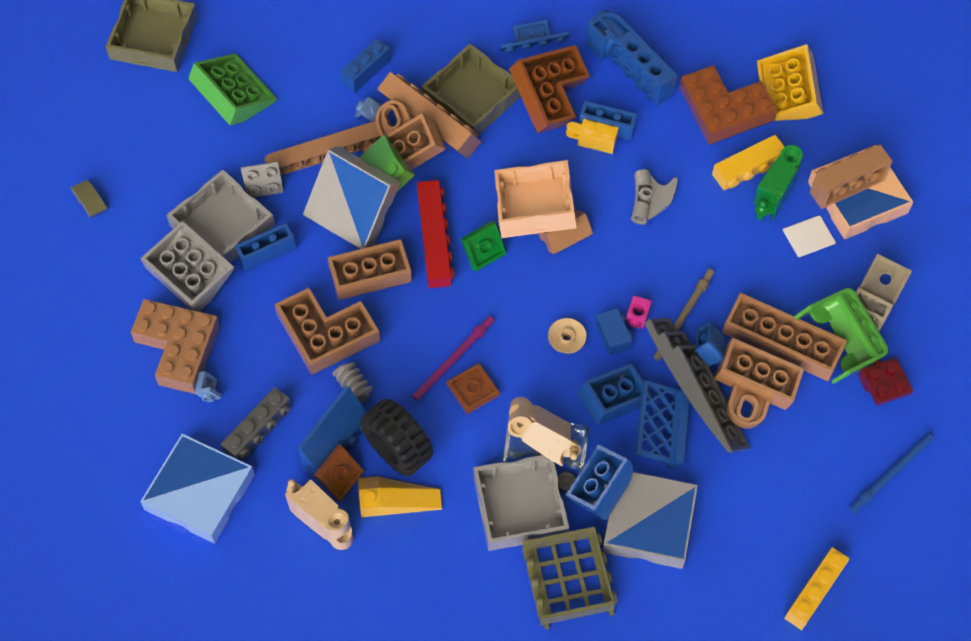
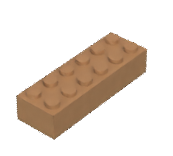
[377,72,481,159]
[722,293,847,381]

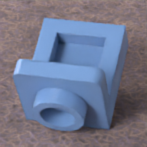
[354,97,381,122]
[194,371,222,402]

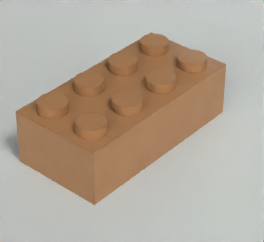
[810,144,893,209]
[327,239,412,300]

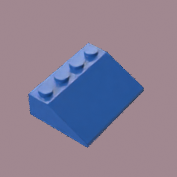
[298,385,367,478]

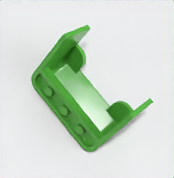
[794,288,888,384]

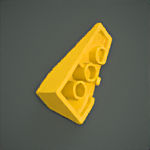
[358,476,442,517]

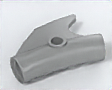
[631,169,678,225]

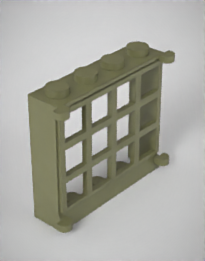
[522,527,617,630]

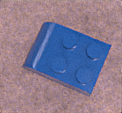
[577,363,652,425]
[566,444,633,521]

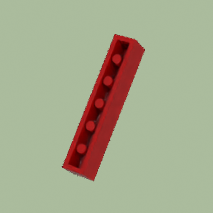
[417,180,454,288]

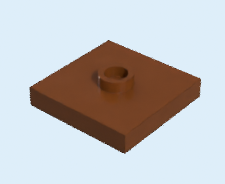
[446,363,500,414]
[314,445,364,501]

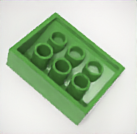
[188,53,277,125]
[360,134,415,191]

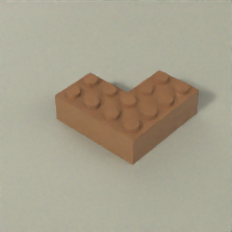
[275,288,380,375]
[131,299,220,394]

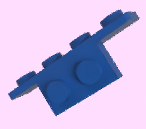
[499,19,569,53]

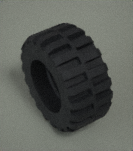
[360,399,434,476]

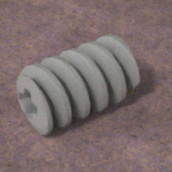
[333,362,373,404]

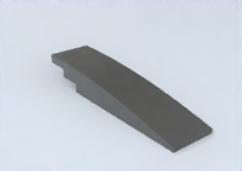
[644,318,750,453]

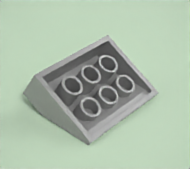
[140,221,234,312]

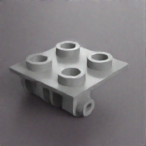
[241,162,283,198]

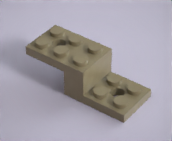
[834,254,912,336]

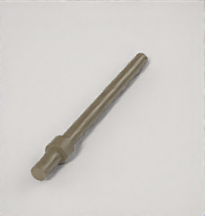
[653,269,715,361]

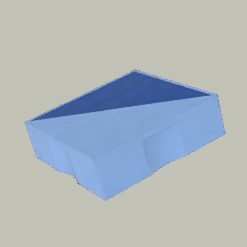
[140,434,255,544]

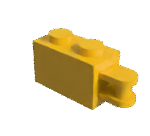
[566,119,619,154]

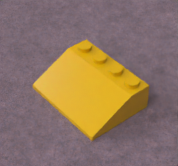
[757,44,823,121]

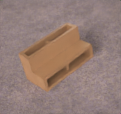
[538,209,593,254]

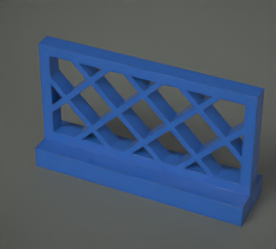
[635,380,689,469]

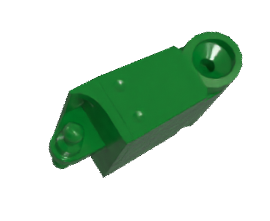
[754,145,803,221]

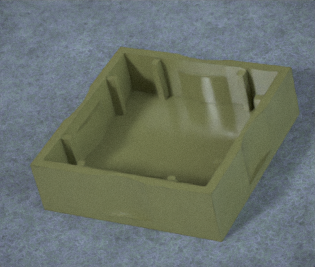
[106,0,198,72]
[421,44,521,135]

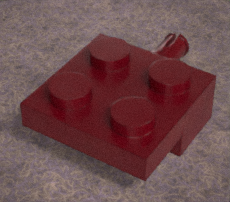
[858,358,913,406]

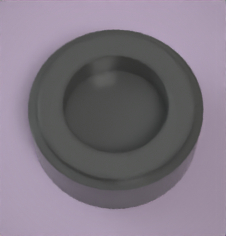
[558,472,576,493]

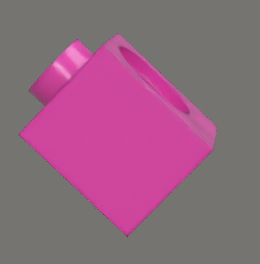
[626,296,652,329]

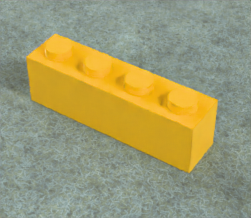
[712,135,784,190]
[784,547,850,630]

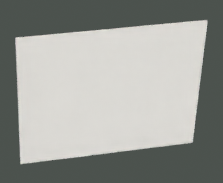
[782,215,836,258]

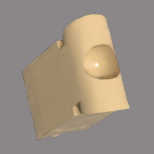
[508,397,581,466]
[285,479,354,550]

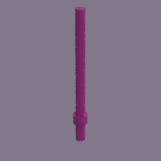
[412,316,494,401]

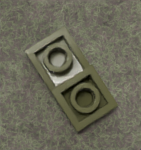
[71,180,107,218]

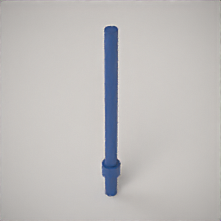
[849,434,934,514]

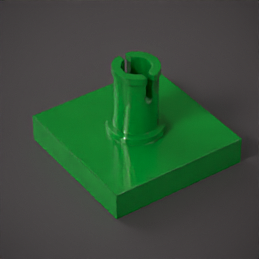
[461,221,507,272]

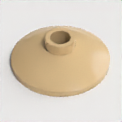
[548,318,586,354]

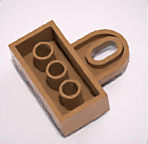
[363,100,446,170]
[714,338,804,429]

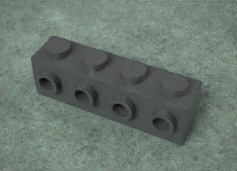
[221,387,292,461]

